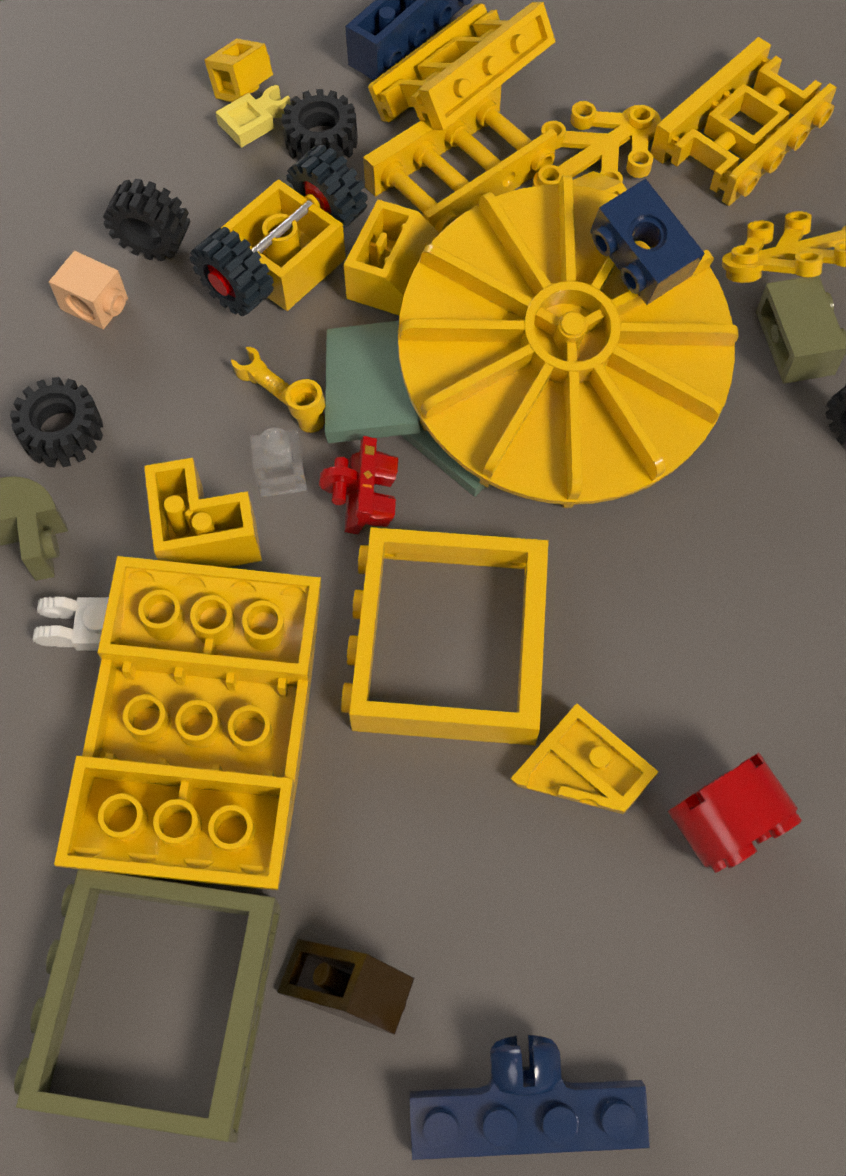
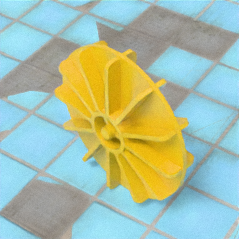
[398,176,738,508]

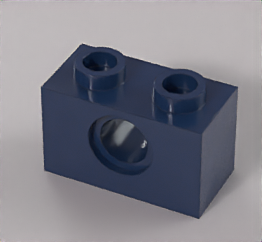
[590,178,705,305]

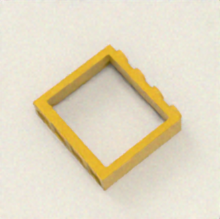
[341,527,549,746]

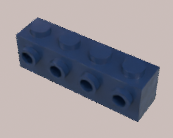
[345,0,473,80]

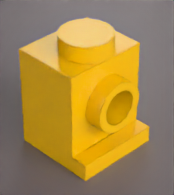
[204,38,273,102]

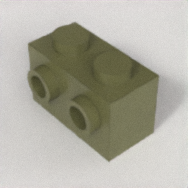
[756,275,846,384]

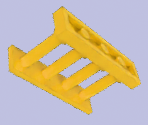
[363,85,557,233]

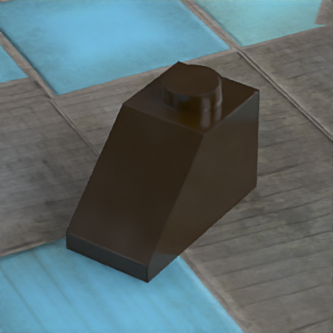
[277,939,415,1035]

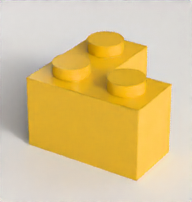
[144,458,262,567]

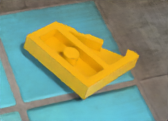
[511,703,659,814]

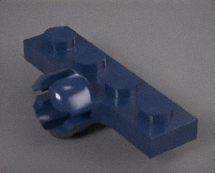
[410,1035,650,1160]

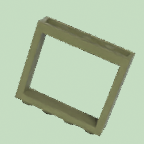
[14,869,281,1143]

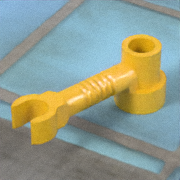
[231,347,325,433]

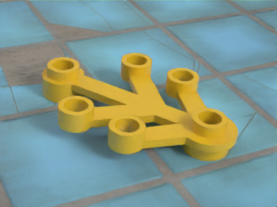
[532,101,661,187]
[722,211,846,283]

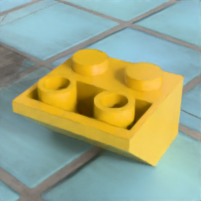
[344,199,440,315]

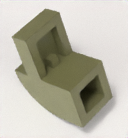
[0,476,68,581]

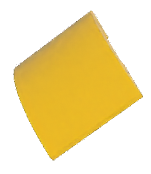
[54,556,321,890]

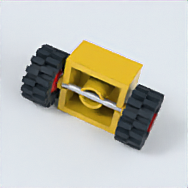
[190,145,368,316]

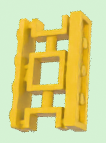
[368,2,556,130]
[651,37,837,206]

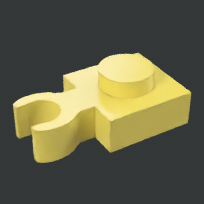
[216,85,291,148]

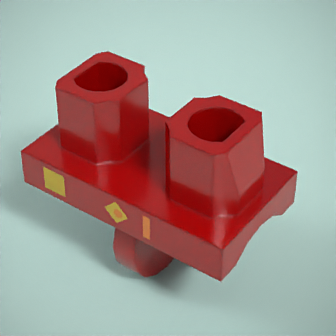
[319,436,398,535]

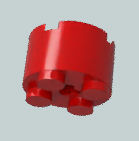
[667,752,802,873]

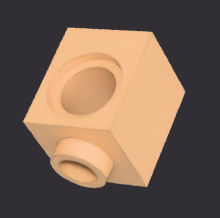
[49,250,128,330]

